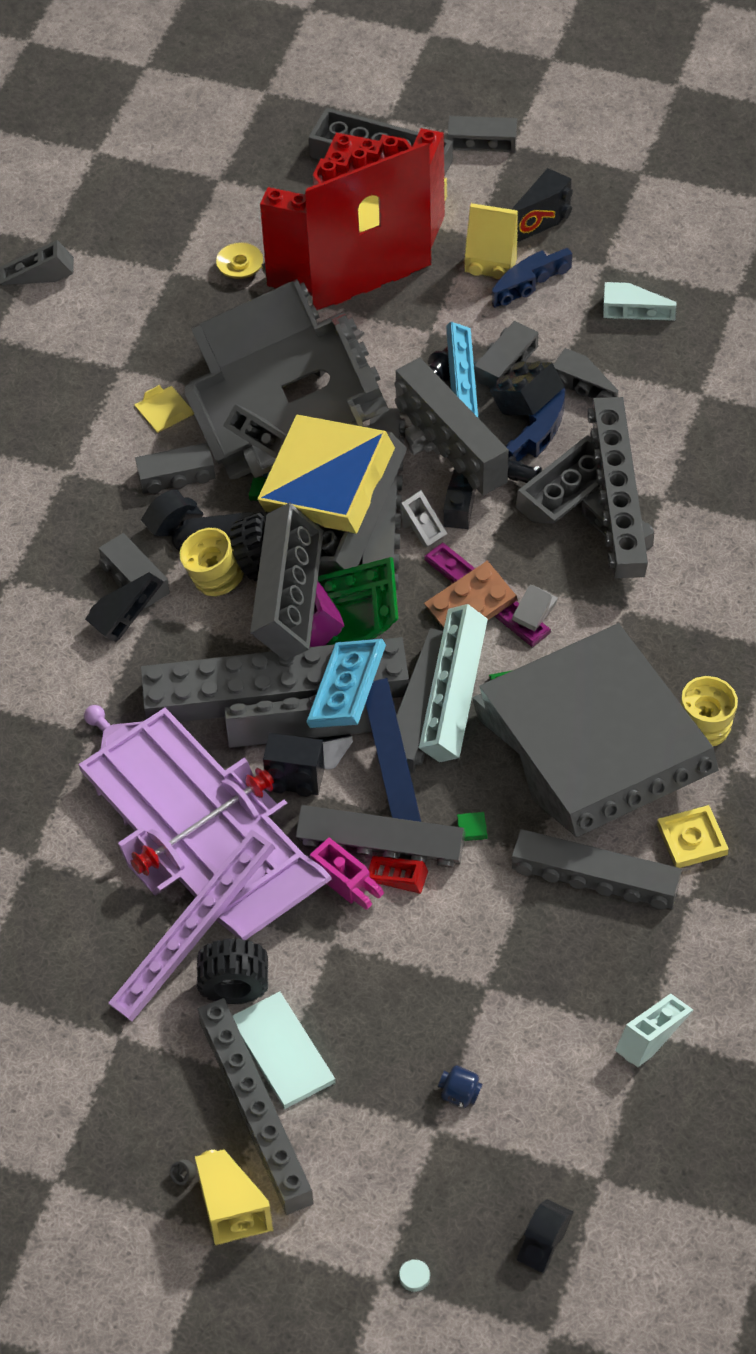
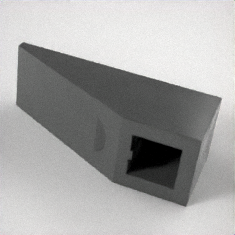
[553,348,619,398]

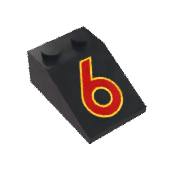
[511,168,573,242]

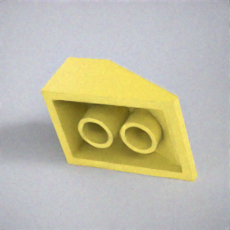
[465,203,518,280]

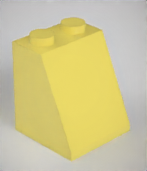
[195,1150,273,1245]

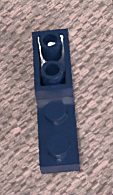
[492,248,572,308]
[506,388,565,462]

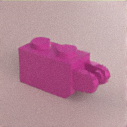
[310,837,384,910]

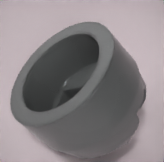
[170,1160,196,1185]

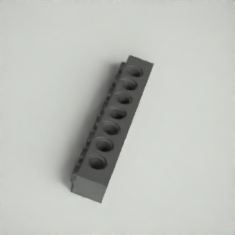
[587,397,648,578]
[198,998,314,1215]

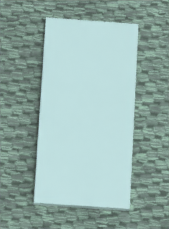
[232,992,336,1109]

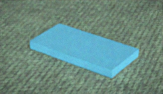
[306,639,386,728]

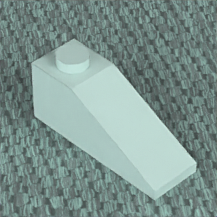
[603,282,676,321]
[615,994,693,1067]

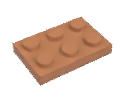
[424,561,518,629]

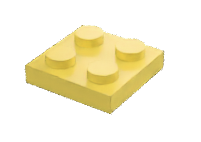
[657,805,729,868]

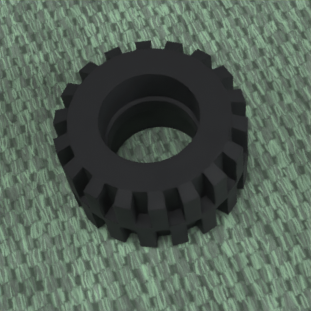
[230,511,270,581]
[197,939,268,1004]

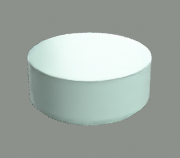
[399,1260,430,1292]

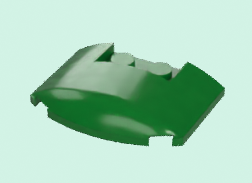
[318,557,399,645]

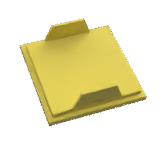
[135,385,194,433]

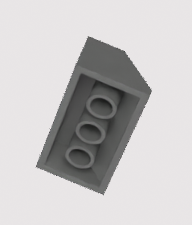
[516,435,601,524]

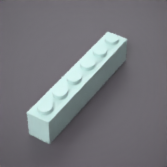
[419,604,488,762]

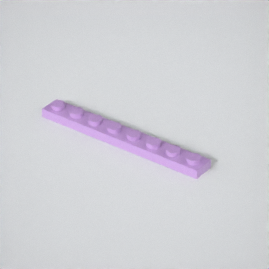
[109,830,275,1022]

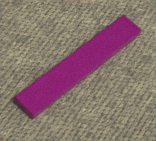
[424,542,551,648]

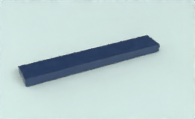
[366,678,421,822]

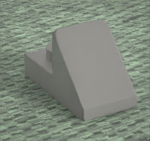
[400,491,447,547]
[512,584,558,631]

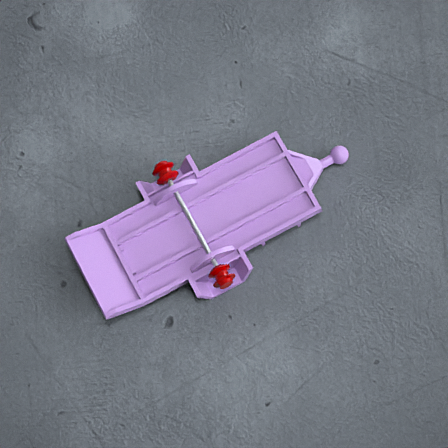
[79,705,332,940]

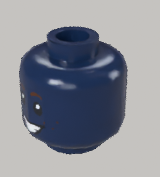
[437,1065,483,1109]

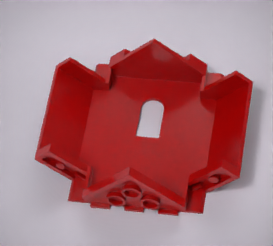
[260,128,445,311]

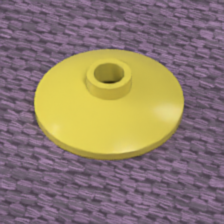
[216,243,263,279]

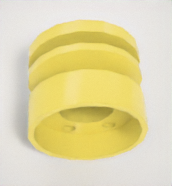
[180,528,244,596]
[680,676,738,746]

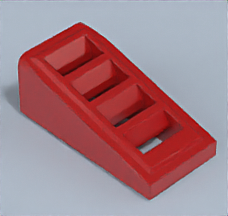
[368,856,428,894]

